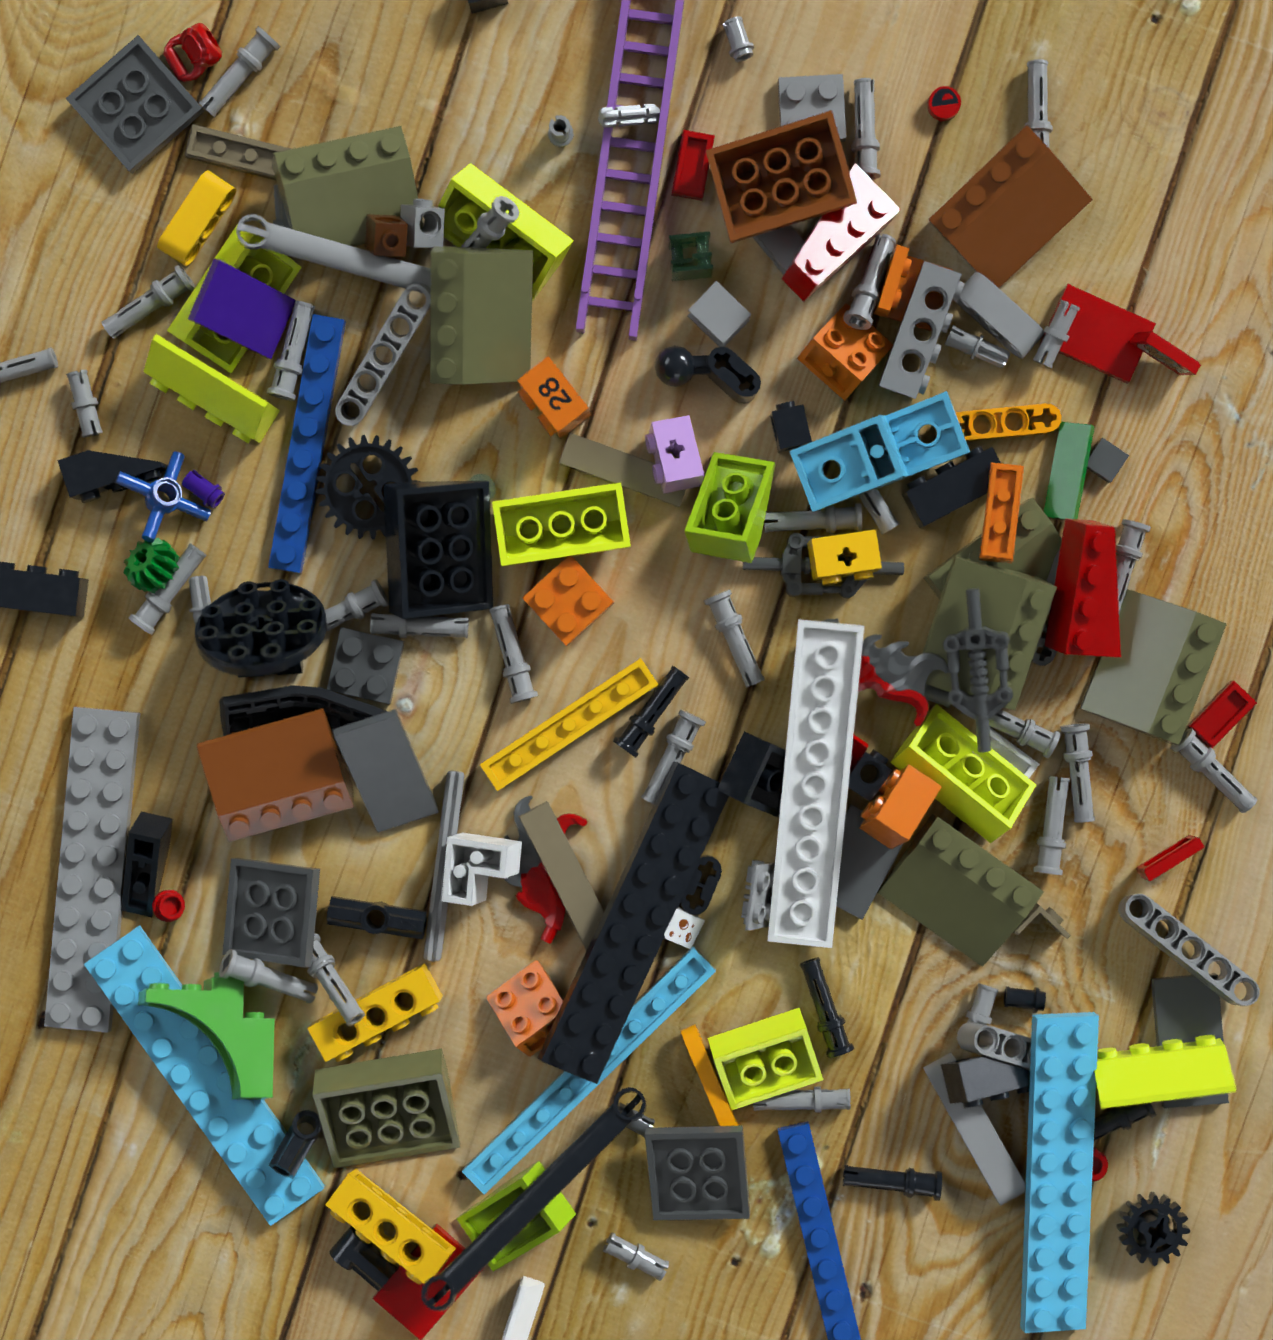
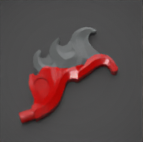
[858,634,948,726]
[503,795,587,944]

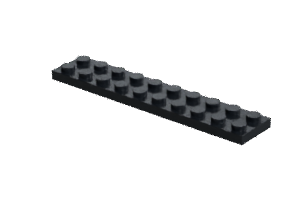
[537,761,729,1084]

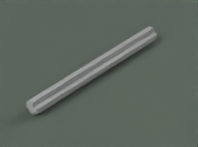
[423,771,465,961]

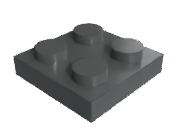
[327,627,405,704]

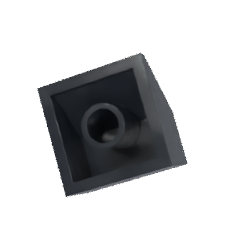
[718,731,786,818]

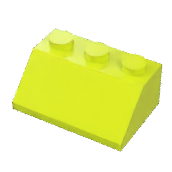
[708,1008,823,1111]

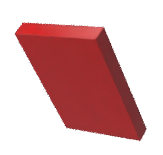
[1040,284,1156,384]
[372,1223,484,1340]

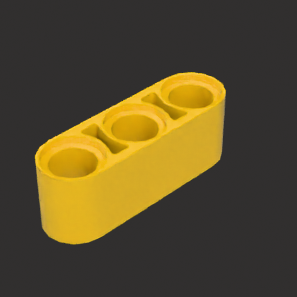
[157,170,237,266]

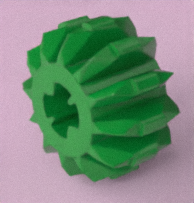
[123,538,180,593]

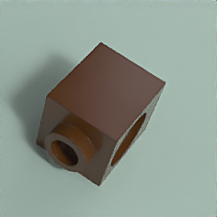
[365,214,408,257]

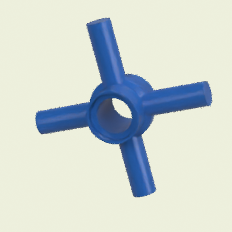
[115,451,211,542]

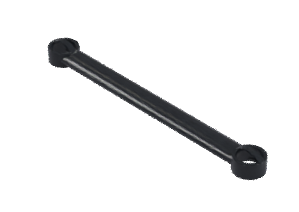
[421,1087,647,1311]

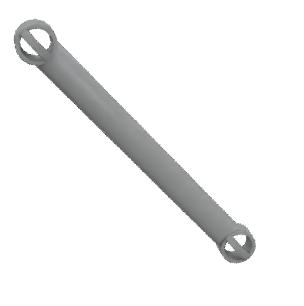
[236,214,431,294]

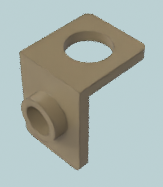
[1013,903,1071,939]

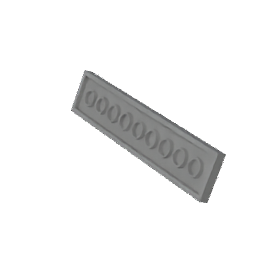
[44,707,141,1033]

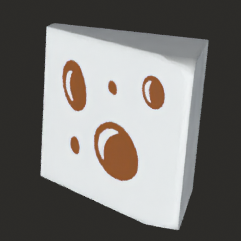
[664,907,705,949]

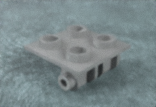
[741,860,775,931]

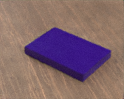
[188,258,297,359]

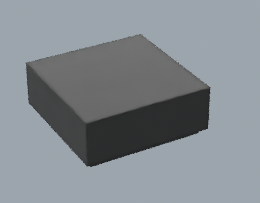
[1087,438,1129,483]

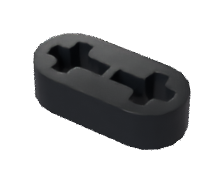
[681,855,722,915]

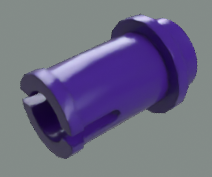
[182,470,225,508]

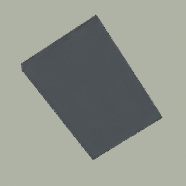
[836,804,904,920]

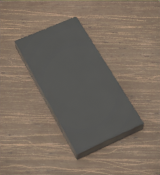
[333,709,439,832]
[1151,973,1229,1108]

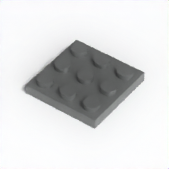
[66,35,204,174]
[223,858,320,967]
[645,1126,750,1220]

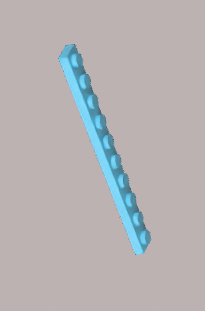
[462,946,716,1195]

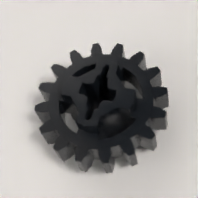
[1117,1192,1190,1266]

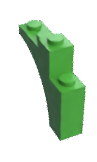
[138,972,275,1100]

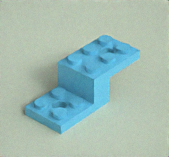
[789,391,971,512]

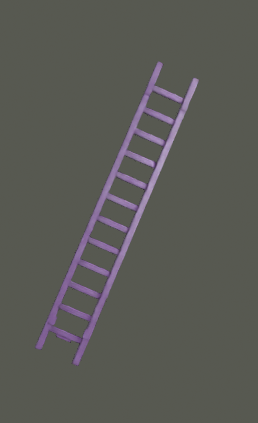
[576,0,685,341]

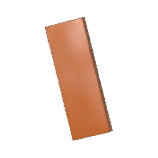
[979,462,1024,564]

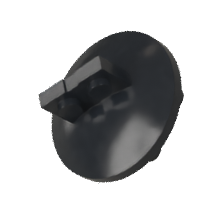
[195,579,327,678]

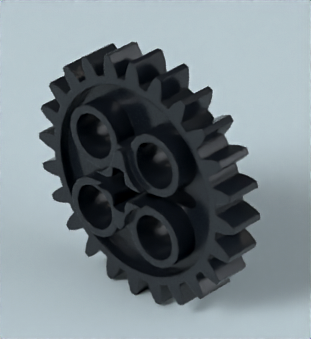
[316,435,421,540]

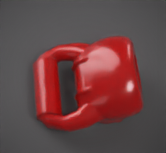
[163,23,222,82]

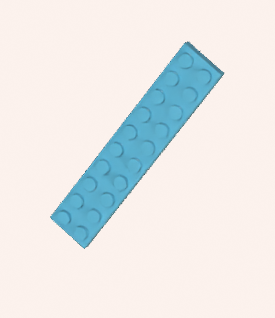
[84,925,325,1226]
[1020,1012,1099,1333]

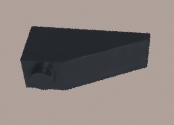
[121,811,173,917]

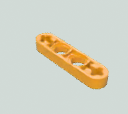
[934,403,1062,442]
[680,1024,739,1126]

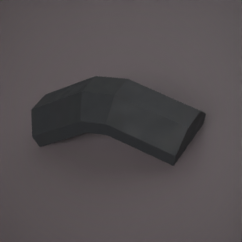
[219,685,388,754]

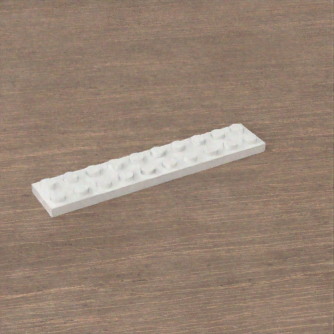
[767,619,864,948]

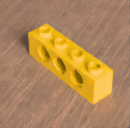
[307,963,443,1062]
[325,1169,456,1284]

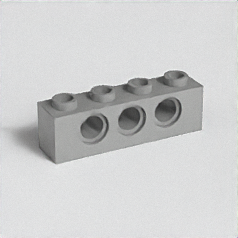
[879,261,965,399]

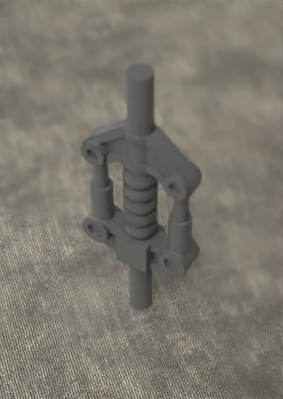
[743,533,904,599]
[943,588,1013,752]

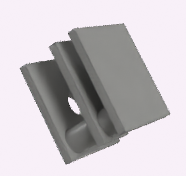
[687,281,752,347]

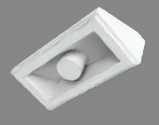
[502,1276,545,1340]

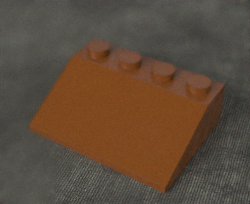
[706,110,858,244]
[929,125,1093,288]
[197,709,354,842]

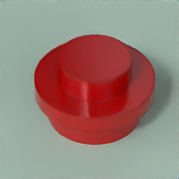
[152,890,185,922]

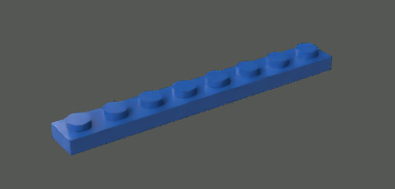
[268,314,346,573]
[777,1121,861,1340]

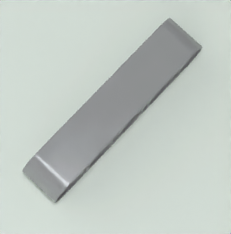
[335,283,431,426]
[1118,894,1260,1006]
[923,1052,1026,1206]

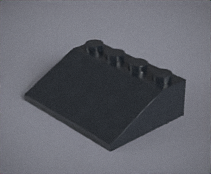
[383,480,493,619]

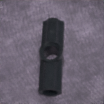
[327,896,428,939]

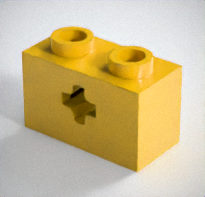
[807,530,882,585]

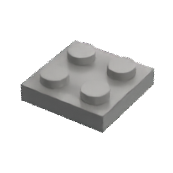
[778,74,846,142]

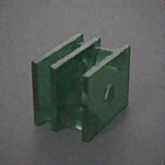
[668,231,713,281]

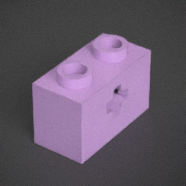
[645,415,704,494]

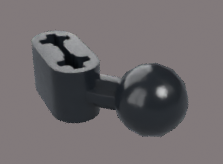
[655,346,761,404]

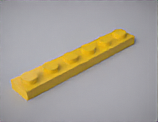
[480,658,659,791]

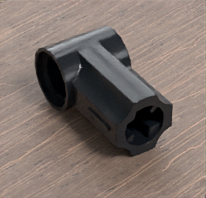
[269,1110,321,1179]
[330,1226,397,1291]

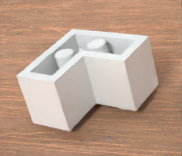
[442,833,522,906]

